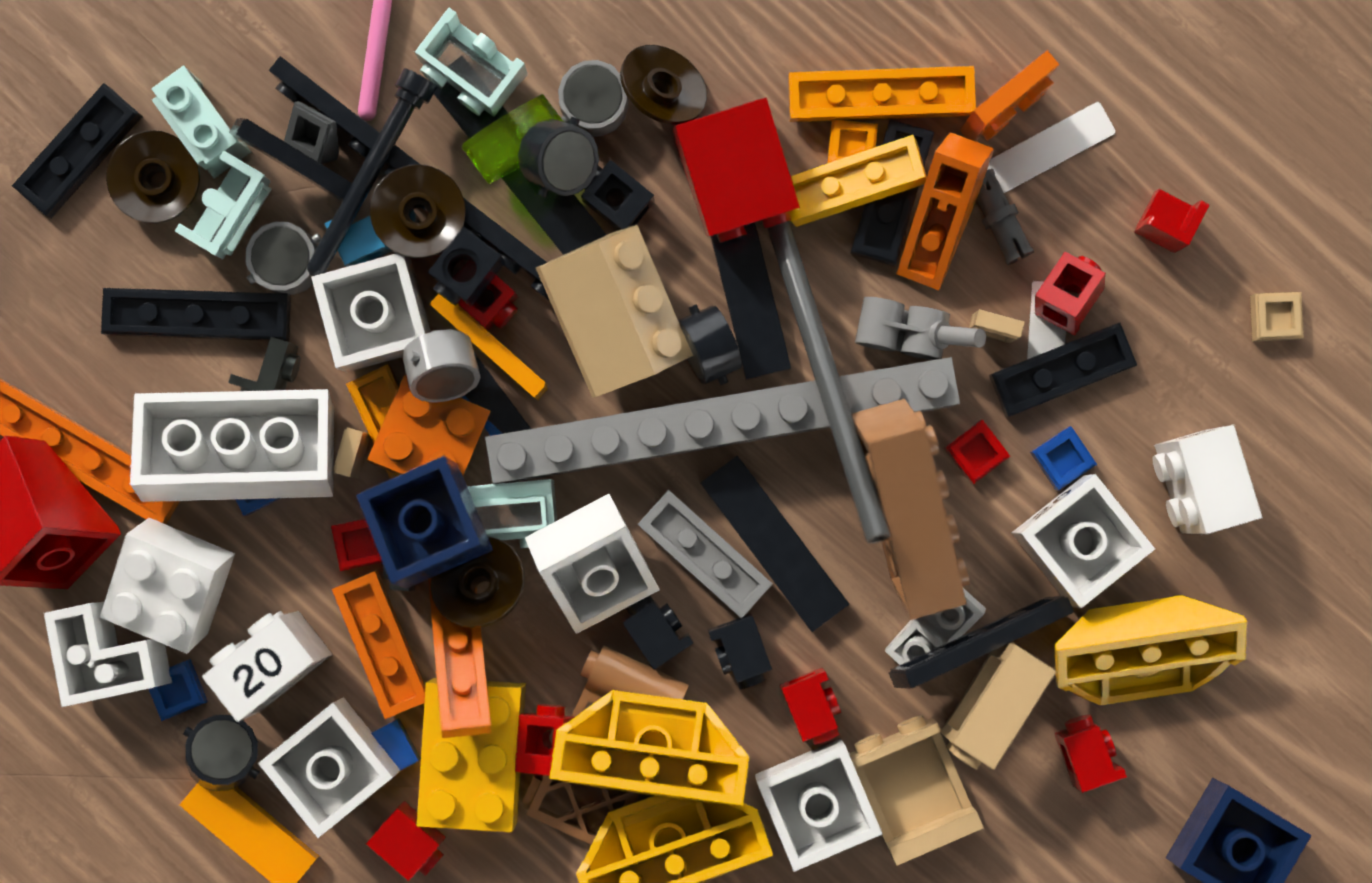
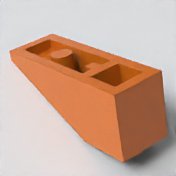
[896,132,994,290]

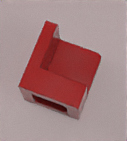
[1134,189,1210,253]

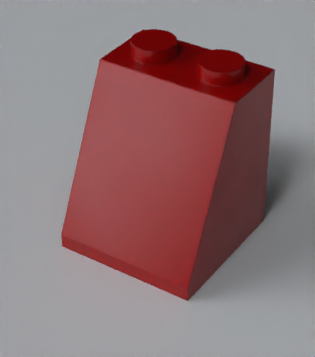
[671,97,800,242]
[0,435,121,589]

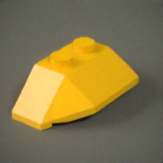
[1055,595,1247,706]
[549,690,749,806]
[576,796,773,883]

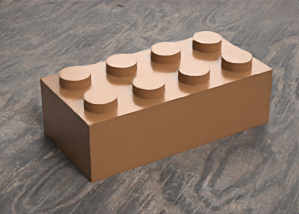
[852,399,970,620]

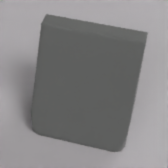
[284,101,339,164]

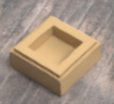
[1250,292,1304,341]
[969,309,1025,343]
[333,427,370,478]

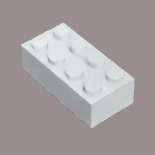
[130,389,334,502]

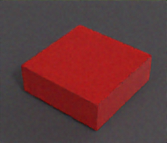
[944,419,1010,484]
[331,519,383,571]

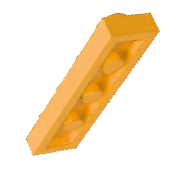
[788,66,976,122]

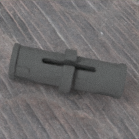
[976,169,1034,265]

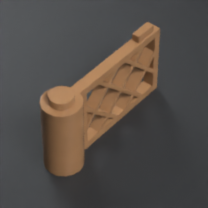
[522,646,689,845]

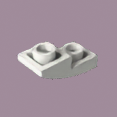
[885,588,986,665]

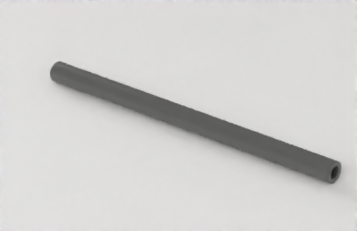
[767,221,891,544]

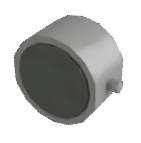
[558,60,629,137]
[245,222,322,295]
[402,330,480,402]

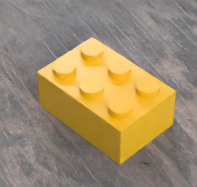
[417,678,526,832]

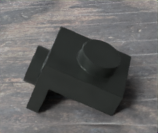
[228,337,301,391]

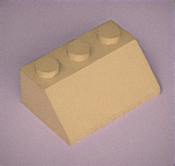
[536,225,693,398]

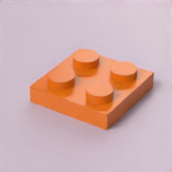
[960,50,1060,141]
[367,374,491,476]

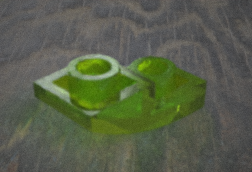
[461,94,564,184]

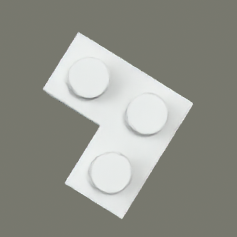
[44,602,172,707]

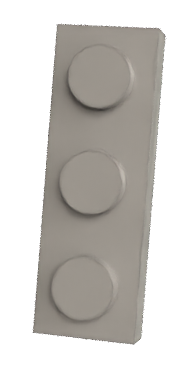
[637,490,773,619]

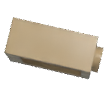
[940,643,1056,770]

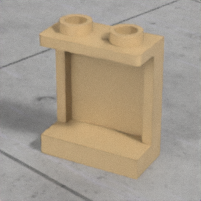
[849,715,984,866]

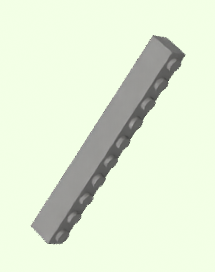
[485,357,960,484]

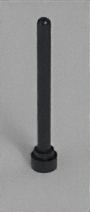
[307,68,437,276]

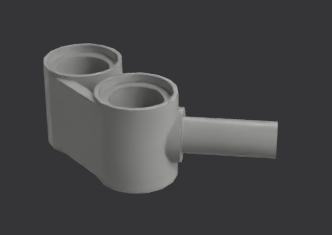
[855,297,986,360]

